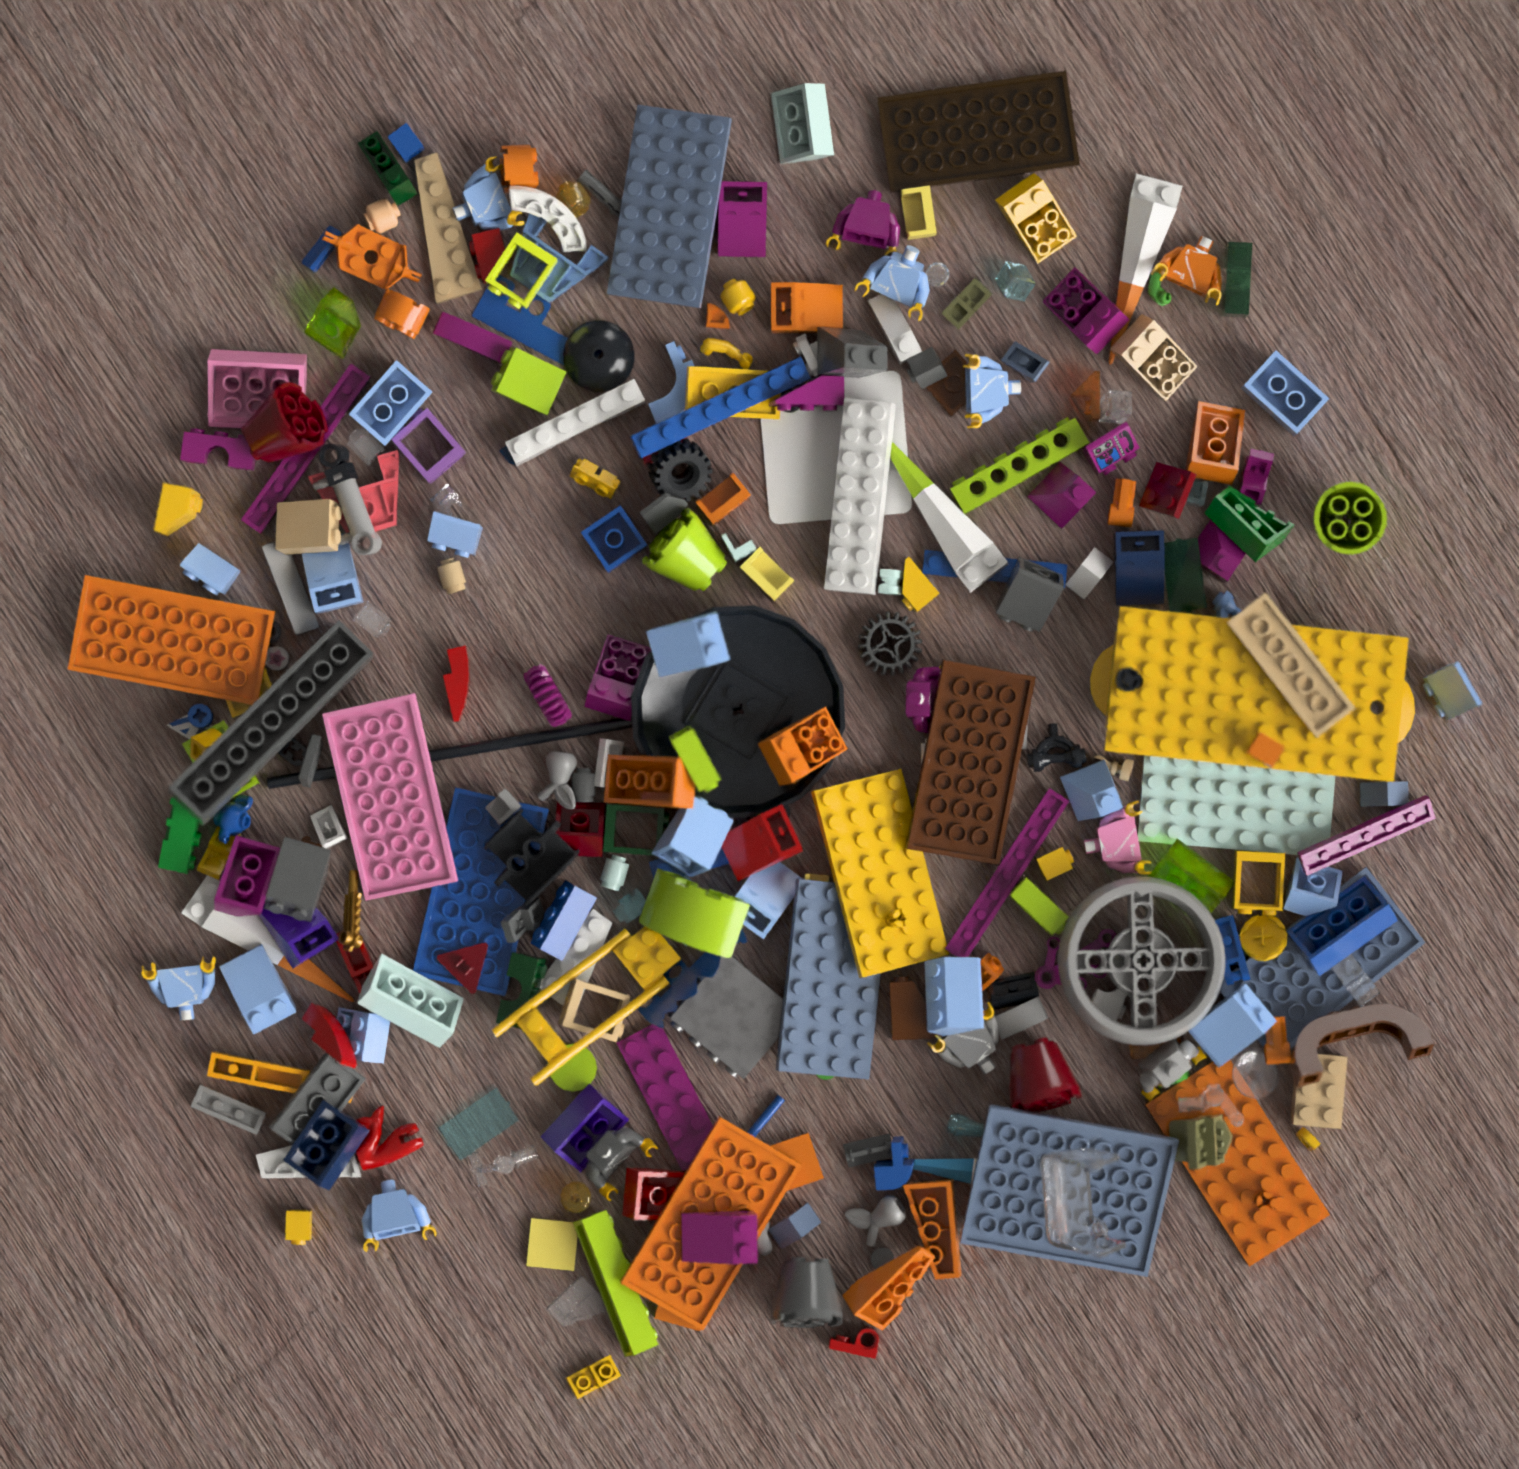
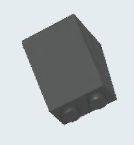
[817,327,887,378]
[995,556,1064,632]
[265,837,331,922]

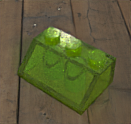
[1147,839,1235,914]

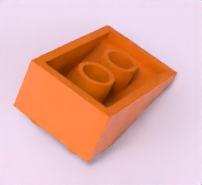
[1186,401,1245,485]

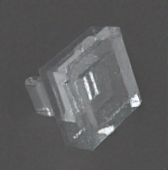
[430,484,462,516]

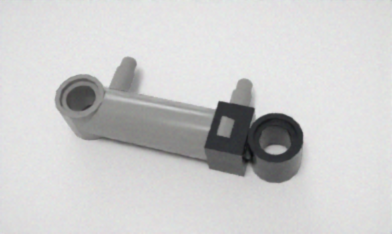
[313,444,382,555]

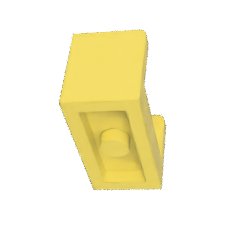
[901,185,937,240]
[740,547,794,601]

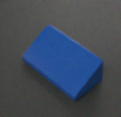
[301,226,343,273]

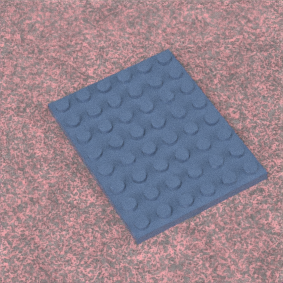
[959,1104,1179,1277]

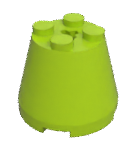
[1313,482,1387,555]
[642,508,727,591]

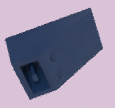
[1113,530,1165,606]

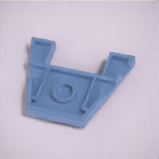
[510,213,609,304]

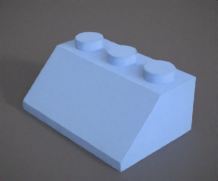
[349,360,432,446]
[924,957,984,1036]

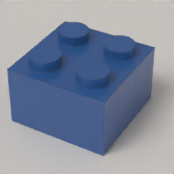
[581,505,648,573]

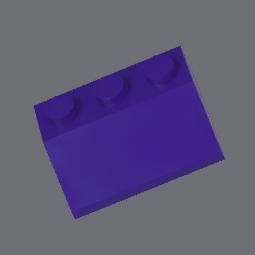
[541,1084,629,1172]

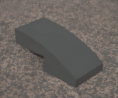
[501,898,545,943]

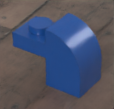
[874,1136,915,1190]

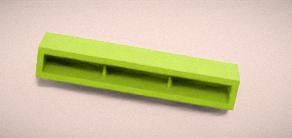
[573,1210,658,1357]

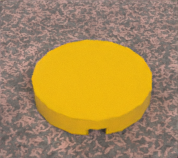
[1240,915,1288,961]

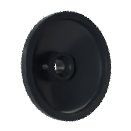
[563,320,635,392]

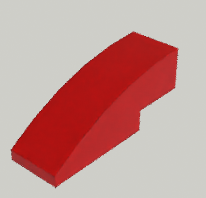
[443,645,470,723]
[336,932,374,994]
[302,1003,357,1069]

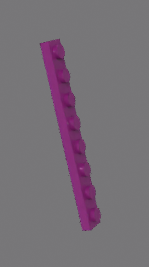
[241,364,371,534]
[945,788,1069,957]

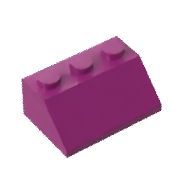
[214,836,281,917]

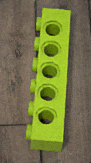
[949,417,1089,514]

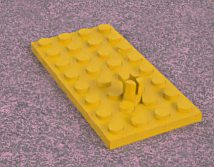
[811,769,949,978]

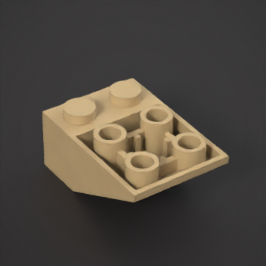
[1110,314,1198,401]

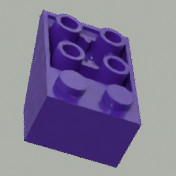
[259,901,339,969]

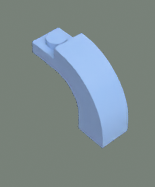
[648,341,694,424]

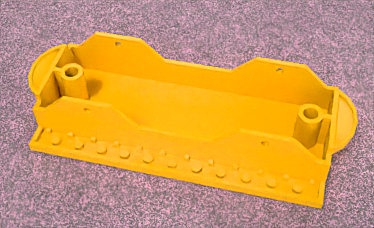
[1090,607,1415,782]

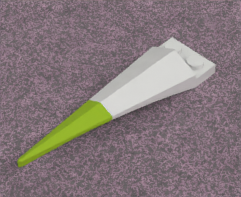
[890,442,1009,593]

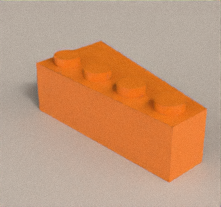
[903,1179,962,1280]

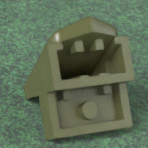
[1169,1114,1233,1170]

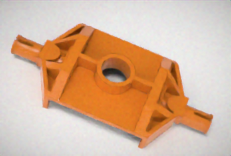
[322,224,422,290]

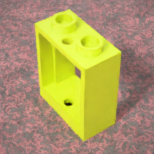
[485,232,558,309]

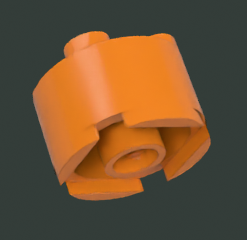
[500,144,539,194]
[374,289,430,339]

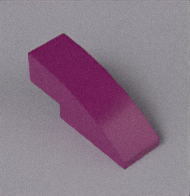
[433,312,512,364]

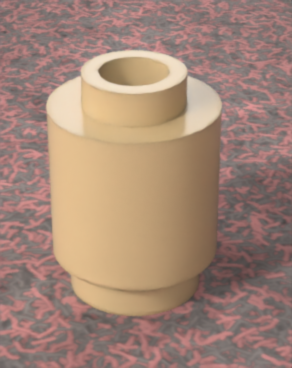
[437,558,466,595]

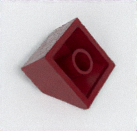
[555,801,605,857]

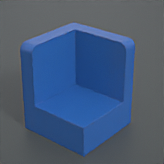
[388,123,425,163]

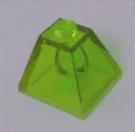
[304,287,361,360]

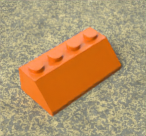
[604,755,695,809]

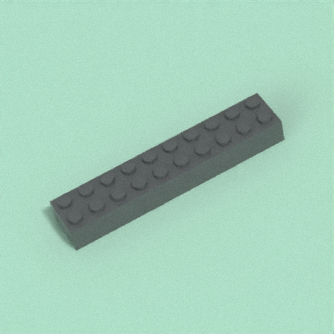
[168,620,374,826]

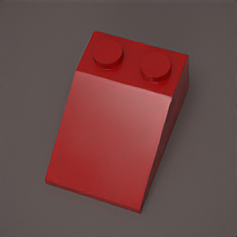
[622,1167,686,1220]

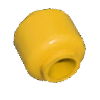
[720,279,756,316]

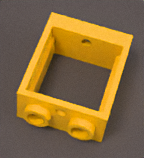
[1232,851,1285,915]

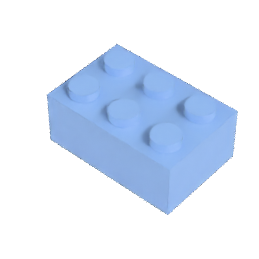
[1241,350,1329,436]

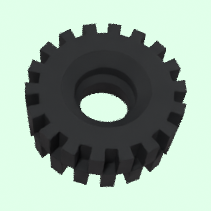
[648,438,712,502]

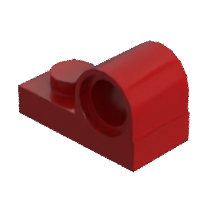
[828,1326,879,1359]

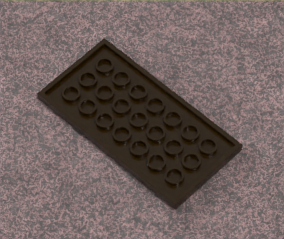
[877,71,1080,193]

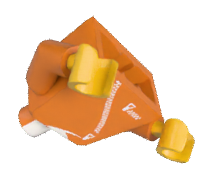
[1150,236,1222,305]

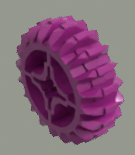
[523,664,572,727]

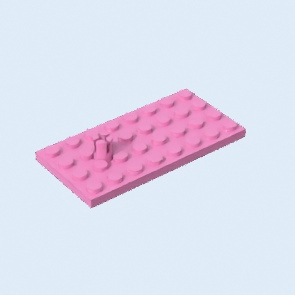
[322,693,458,901]

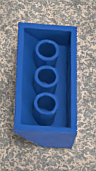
[1286,876,1398,976]

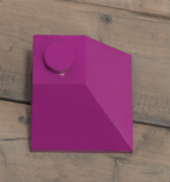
[1027,462,1096,529]
[1186,519,1246,583]

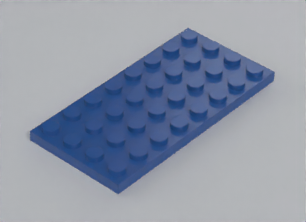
[413,787,549,996]

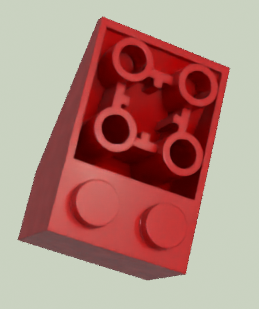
[721,804,803,881]

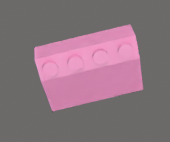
[208,349,307,428]

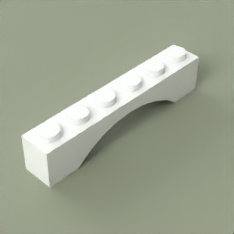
[505,379,645,466]

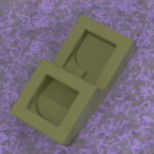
[941,277,993,330]

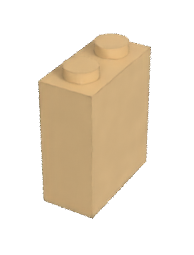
[276,499,342,555]

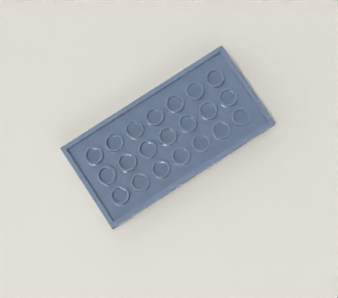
[607,105,732,309]
[1220,867,1426,1049]
[776,879,881,1079]

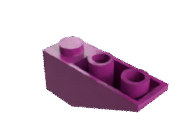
[769,376,845,411]

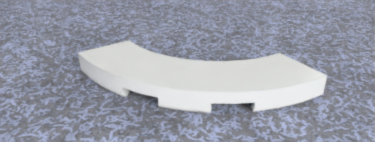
[509,186,587,252]

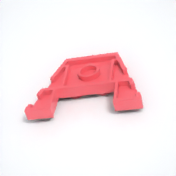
[308,450,399,533]

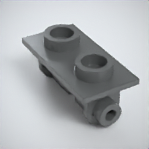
[843,1133,892,1168]

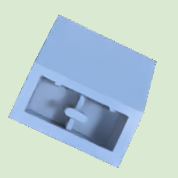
[180,543,241,595]
[336,1007,390,1063]

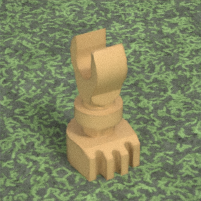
[1093,755,1134,782]

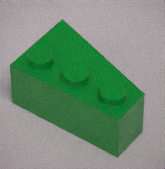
[1204,486,1295,562]

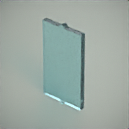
[439,1088,519,1160]

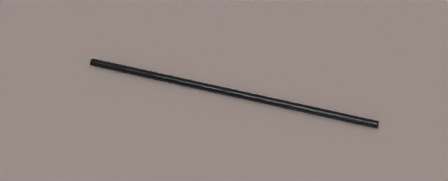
[267,703,741,789]

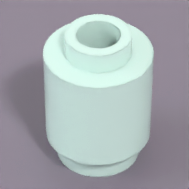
[600,854,629,891]

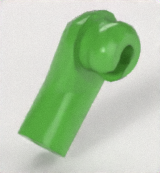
[1148,272,1171,306]

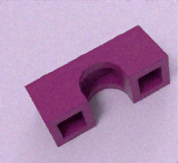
[180,428,256,471]

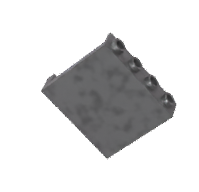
[668,956,783,1079]

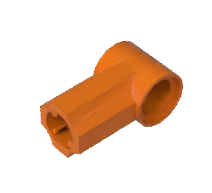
[1107,478,1136,528]
[1264,1016,1291,1065]

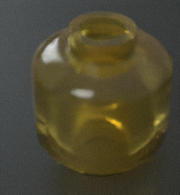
[555,181,591,218]
[560,1181,592,1213]

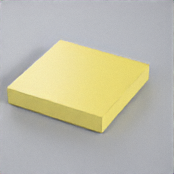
[526,1218,578,1271]

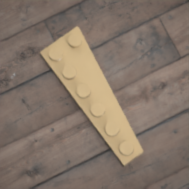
[414,153,482,304]

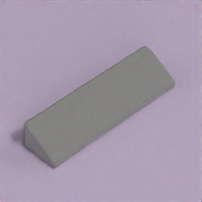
[262,541,320,636]

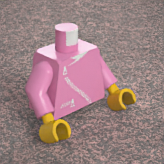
[1084,801,1151,875]

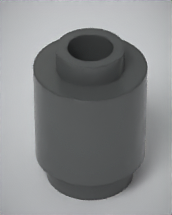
[572,768,596,802]

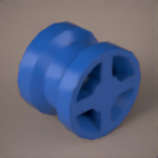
[188,704,213,729]

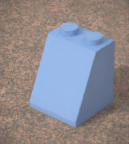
[652,796,734,877]
[1188,984,1276,1068]

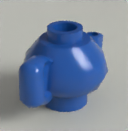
[214,794,253,844]

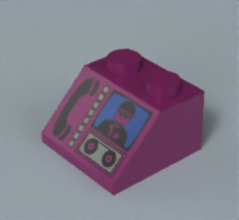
[1082,422,1139,475]

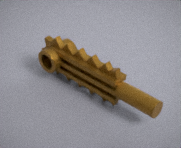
[339,870,363,952]

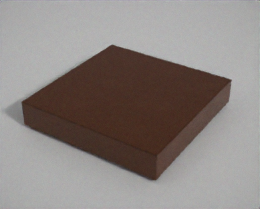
[925,349,968,417]

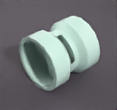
[878,569,904,595]

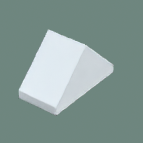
[1066,547,1113,599]
[310,805,348,849]

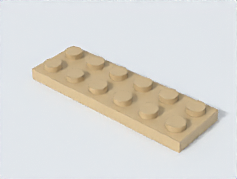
[1227,593,1355,738]

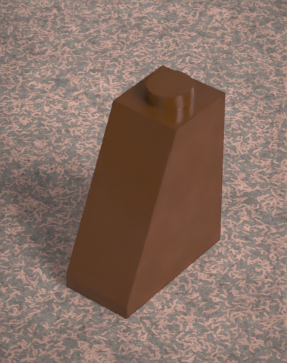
[889,977,940,1040]

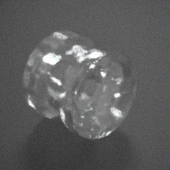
[926,262,950,288]

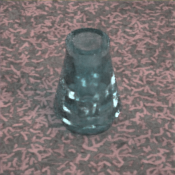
[947,1113,984,1138]

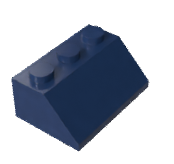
[283,1100,370,1190]

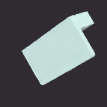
[721,533,756,563]

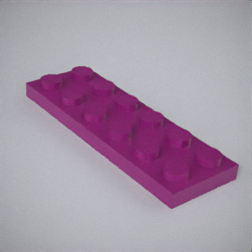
[617,1024,713,1171]

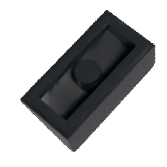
[988,972,1039,1010]

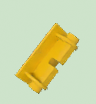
[570,458,621,499]

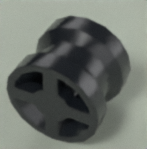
[1115,667,1141,692]

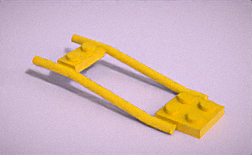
[492,926,681,1086]

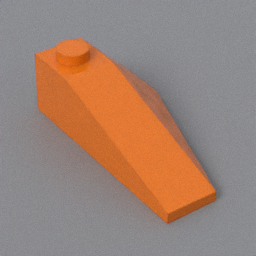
[842,1246,935,1330]

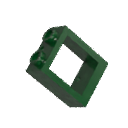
[603,804,669,856]

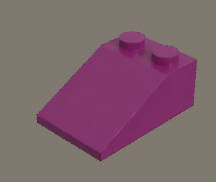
[681,1211,758,1264]

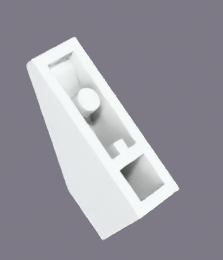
[868,294,922,365]

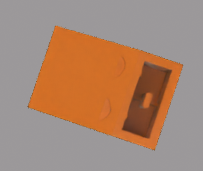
[771,282,843,334]
[758,707,848,786]

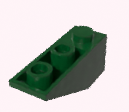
[357,131,418,206]

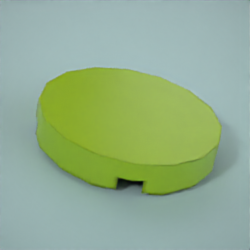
[550,1043,597,1092]

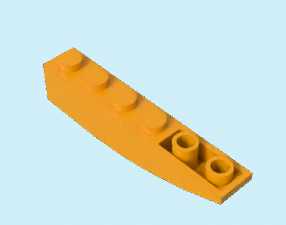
[207,1051,352,1103]

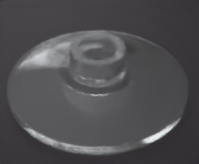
[1232,1051,1278,1099]

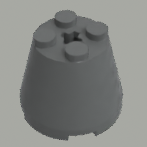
[770,1257,843,1328]

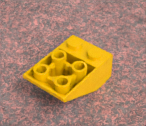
[995,173,1077,263]

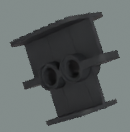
[483,809,580,906]

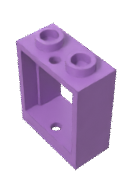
[391,408,466,484]

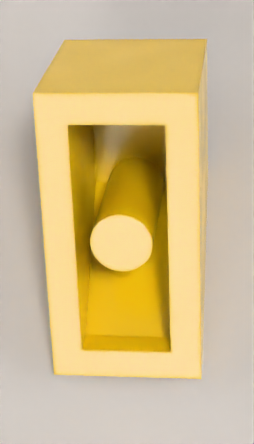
[901,557,940,613]

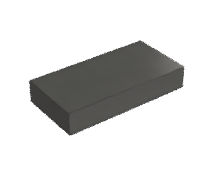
[298,734,324,788]

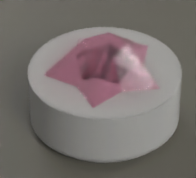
[266,646,289,671]

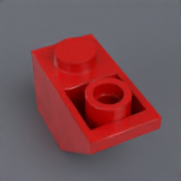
[469,228,505,284]

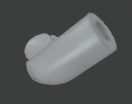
[757,1221,772,1256]

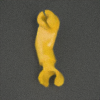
[700,338,753,369]

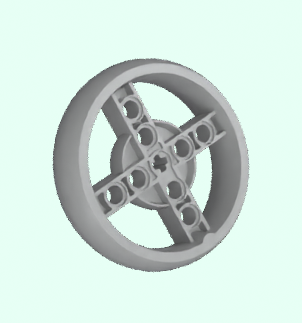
[1058,876,1225,1045]

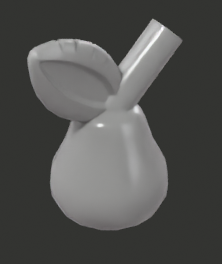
[537,751,577,809]
[845,1195,906,1246]

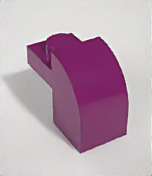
[1239,449,1274,505]

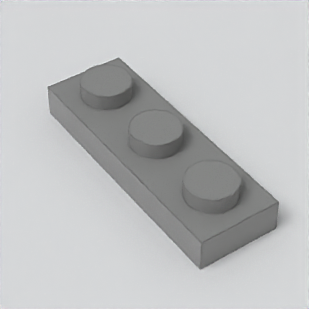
[191,1084,267,1135]

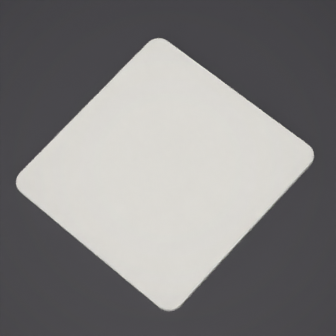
[761,371,912,524]

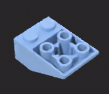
[302,533,364,614]
[735,862,803,939]

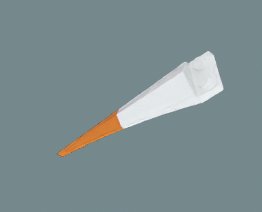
[1108,174,1182,365]
[181,875,354,1002]

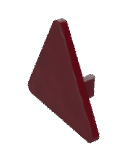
[437,943,488,994]

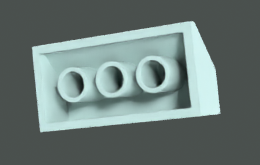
[357,954,464,1048]

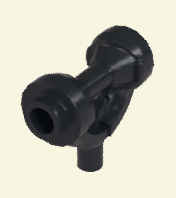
[1027,723,1086,772]

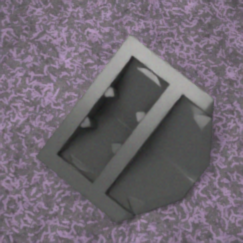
[640,493,688,534]

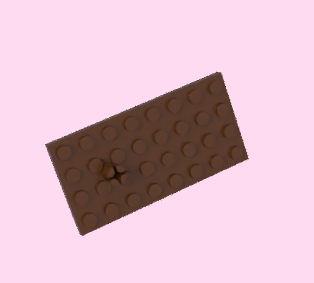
[905,659,1036,865]

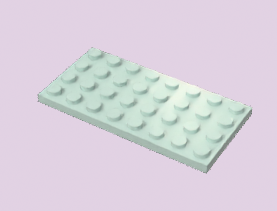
[1137,755,1335,855]

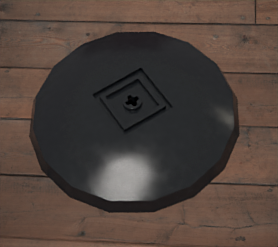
[631,605,845,818]

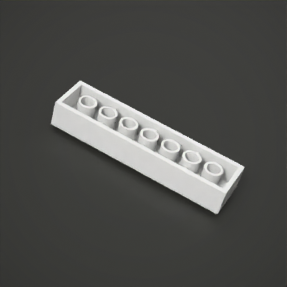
[824,398,896,595]

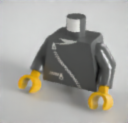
[585,1127,658,1201]

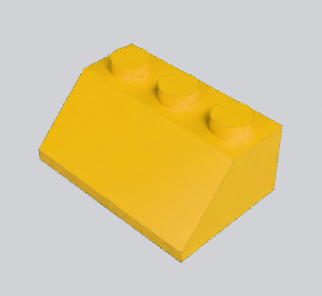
[154,483,203,536]

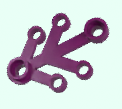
[1035,929,1117,990]

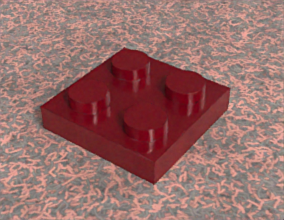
[1139,462,1197,519]

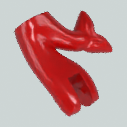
[356,1105,424,1170]

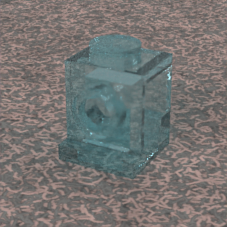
[613,887,646,924]

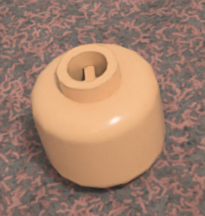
[363,198,401,234]

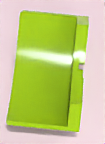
[639,868,750,958]

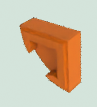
[706,303,730,329]

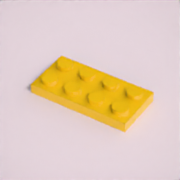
[685,366,781,420]

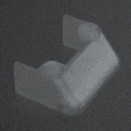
[1041,1148,1126,1258]

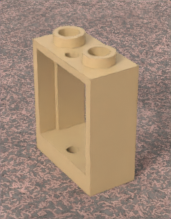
[558,978,631,1042]

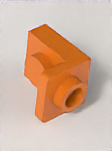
[981,953,1004,991]

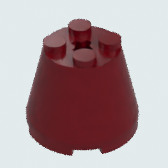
[241,382,328,462]
[1009,1037,1082,1113]

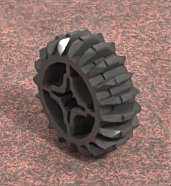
[858,611,923,676]

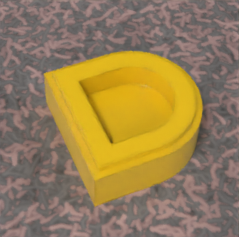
[1296,1127,1321,1151]

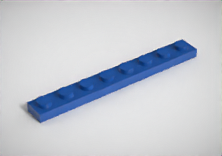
[630,357,811,458]

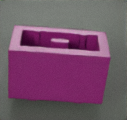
[718,181,767,258]
[1042,267,1130,354]
[584,634,651,721]

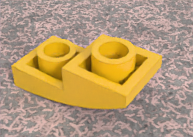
[565,1355,621,1399]

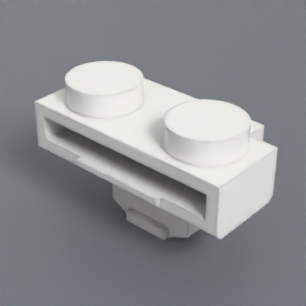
[793,334,821,377]

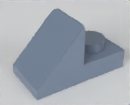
[1001,341,1050,383]

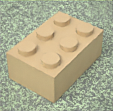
[1290,1053,1347,1129]

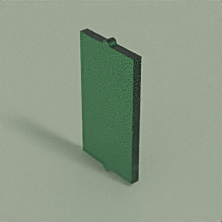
[1164,538,1207,613]

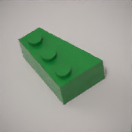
[158,797,202,874]

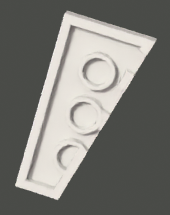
[540,909,612,1005]
[256,1145,362,1178]

